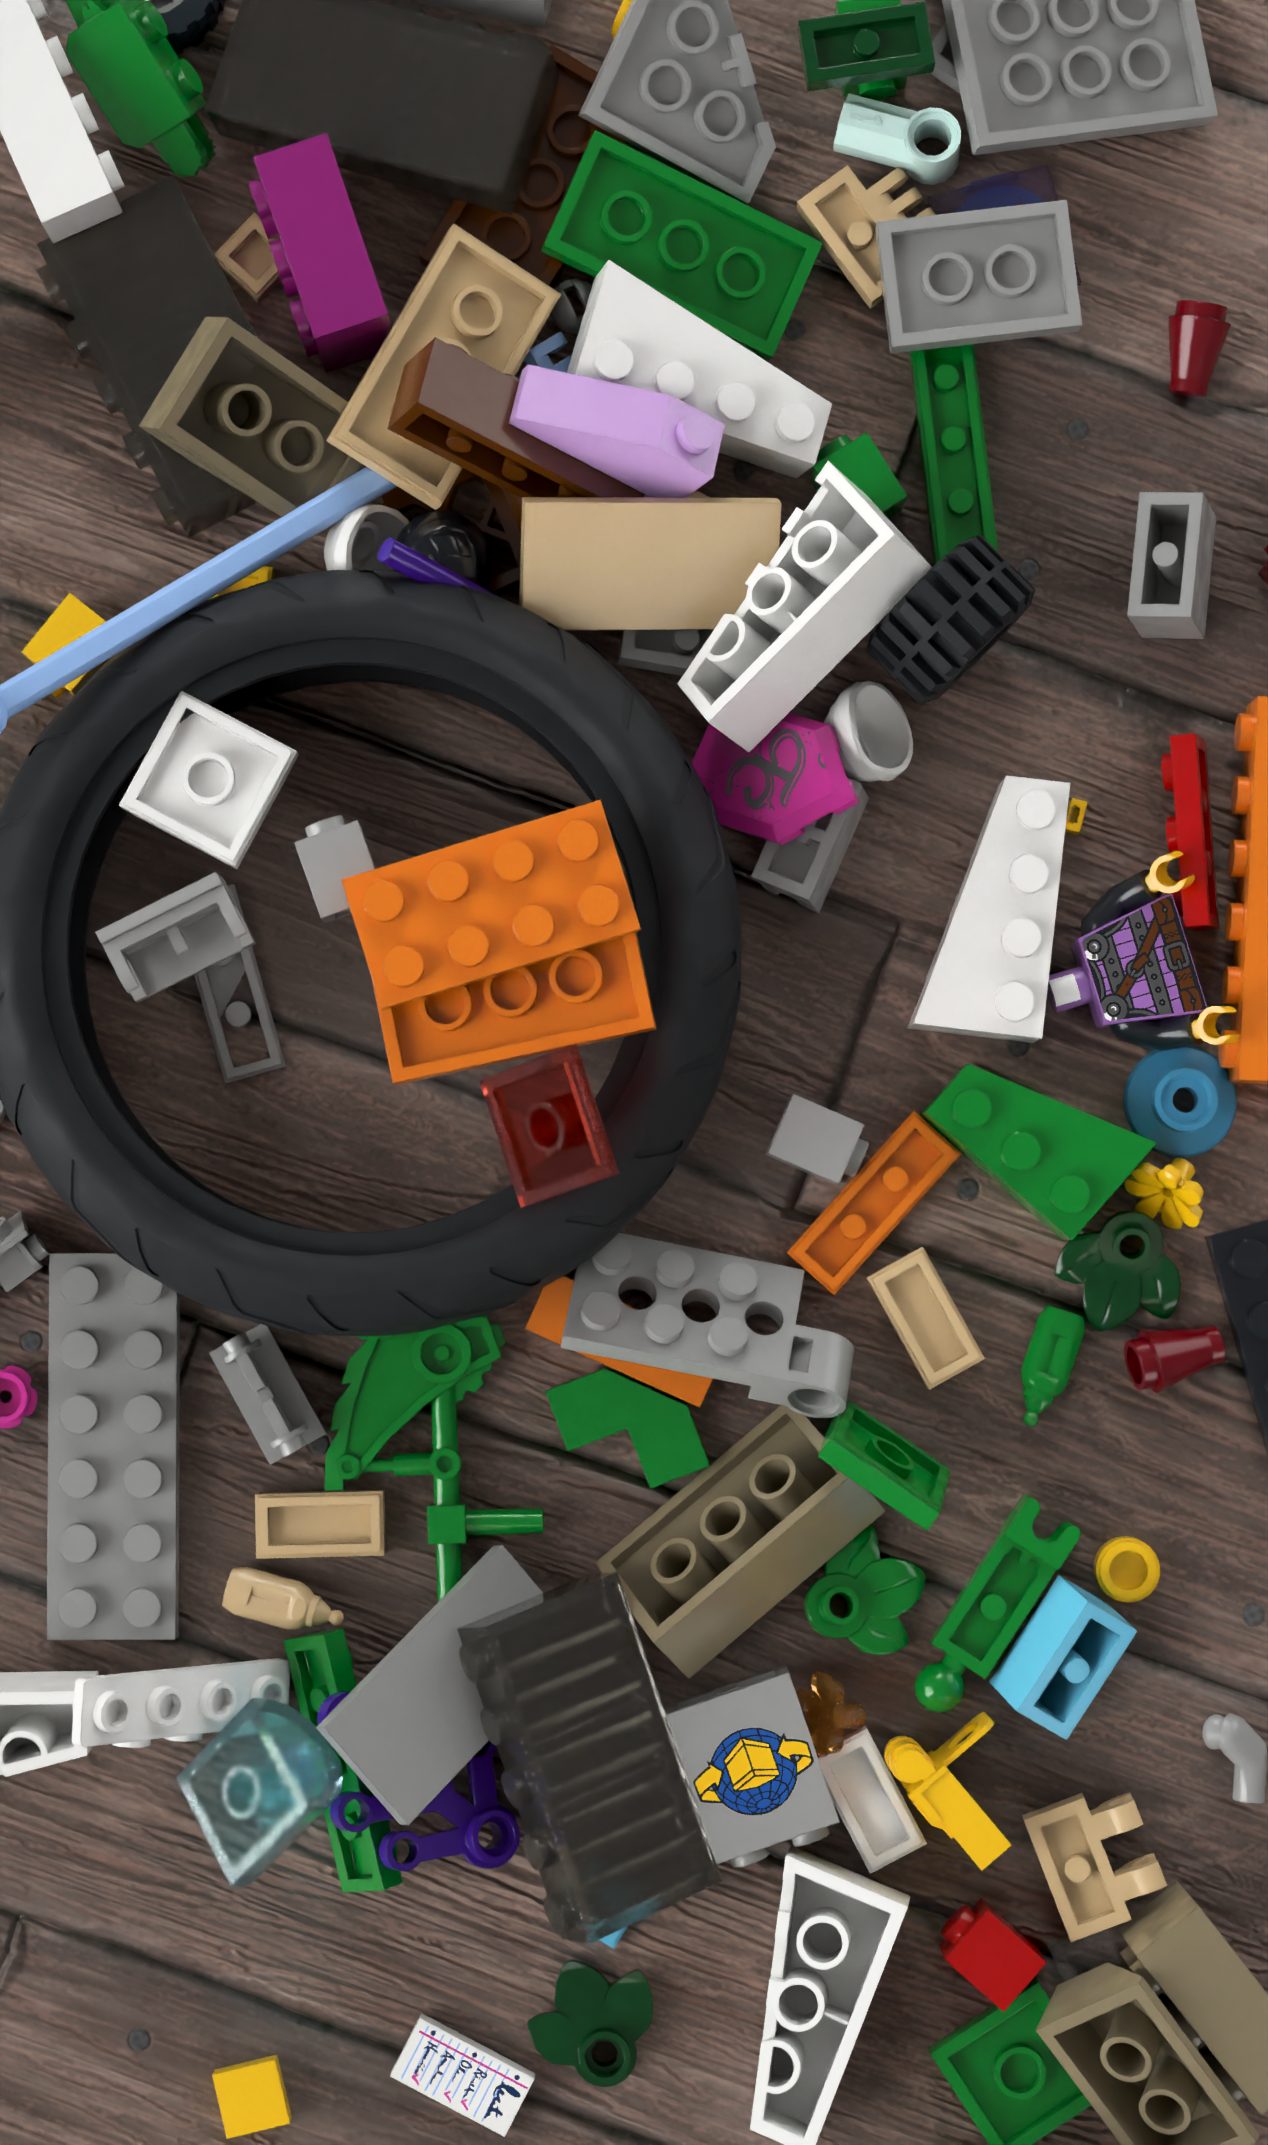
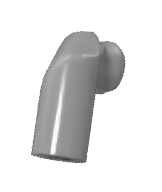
[1202,1713,1267,1803]

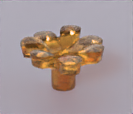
[796,1672,866,1758]

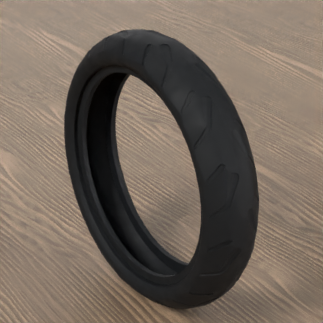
[0,570,741,1336]

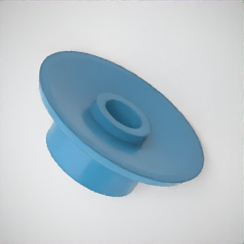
[1123,1046,1237,1158]

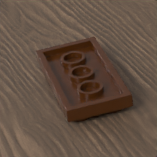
[419,44,639,288]

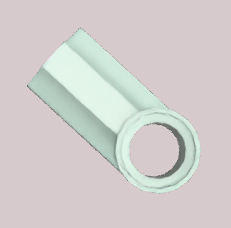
[833,93,961,185]

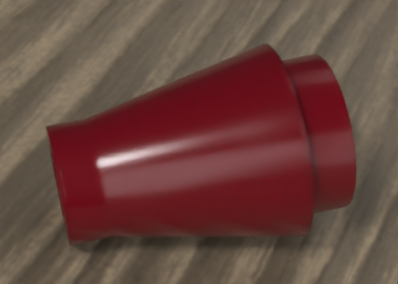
[1168,300,1231,397]
[1124,1325,1225,1393]

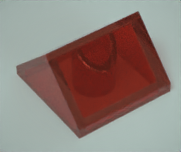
[479,1044,619,1208]

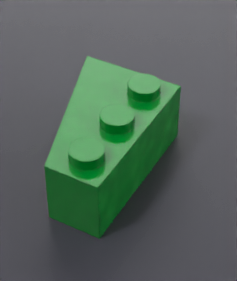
[919,1064,1157,1240]

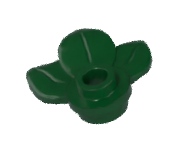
[1054,1210,1181,1331]
[527,1960,653,2087]

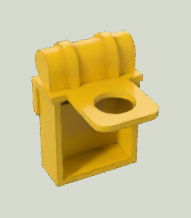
[884,1712,1012,1871]

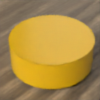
[1093,1536,1160,1603]

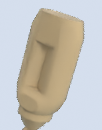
[222,1567,344,1630]

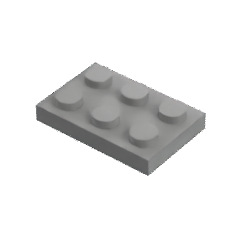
[875,200,1082,354]

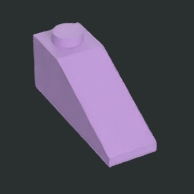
[509,364,725,498]

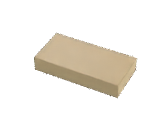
[866,1247,985,1390]
[255,1490,386,1559]

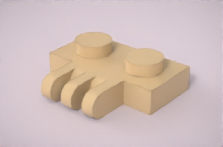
[796,165,936,309]

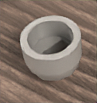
[551,278,592,334]

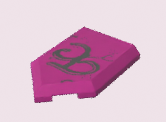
[691,713,859,845]

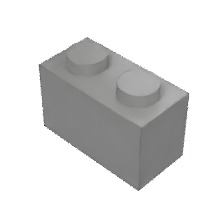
[1127,492,1216,639]

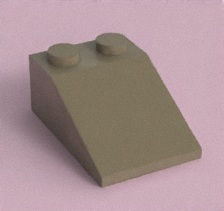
[139,317,362,537]

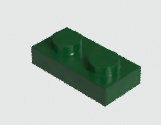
[797,1,935,92]

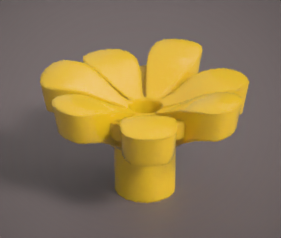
[1124,1158,1204,1229]

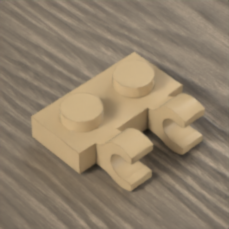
[1022,1793,1167,1942]

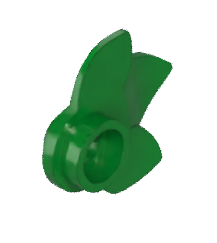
[804,1526,926,1655]

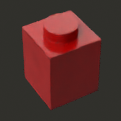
[939,1898,1047,2012]

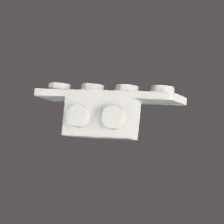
[72,1658,290,1748]

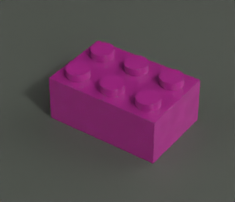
[248,133,392,373]

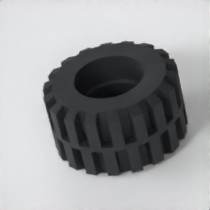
[866,535,1035,705]

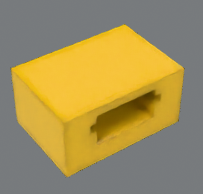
[1065,798,1087,835]

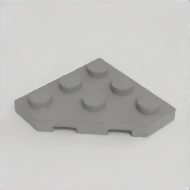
[578,0,776,205]

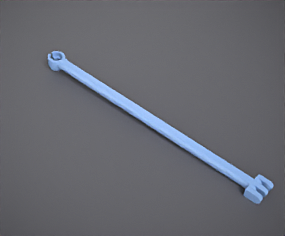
[0,332,572,734]

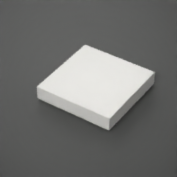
[119,691,299,869]

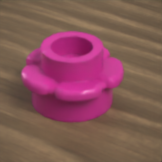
[0,1365,38,1429]

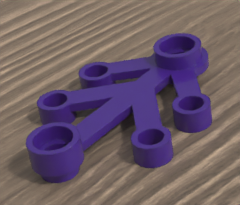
[317,1692,520,1871]

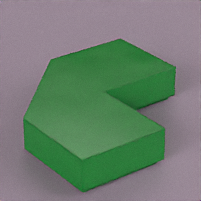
[545,1368,710,1489]

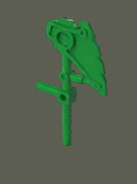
[324,1316,544,1603]

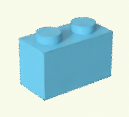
[989,1575,1137,1740]

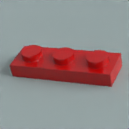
[1161,733,1220,931]

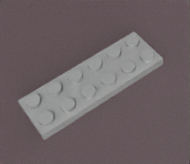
[47,1253,180,1640]

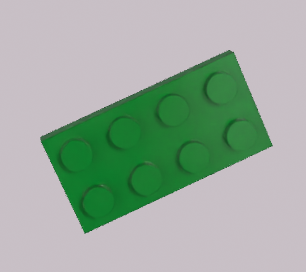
[541,130,823,362]

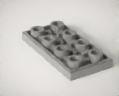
[316,1545,583,1825]

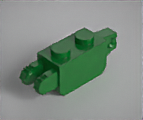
[65,0,216,178]

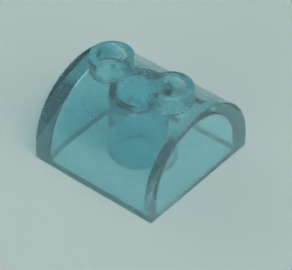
[176,1698,343,1887]

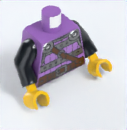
[1047,851,1240,1052]

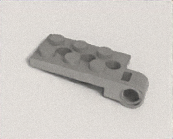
[561,1233,854,1418]

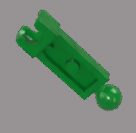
[914,1494,1081,1713]

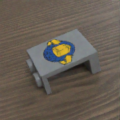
[665,1665,840,1868]

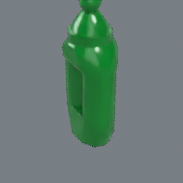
[1021,1305,1085,1427]

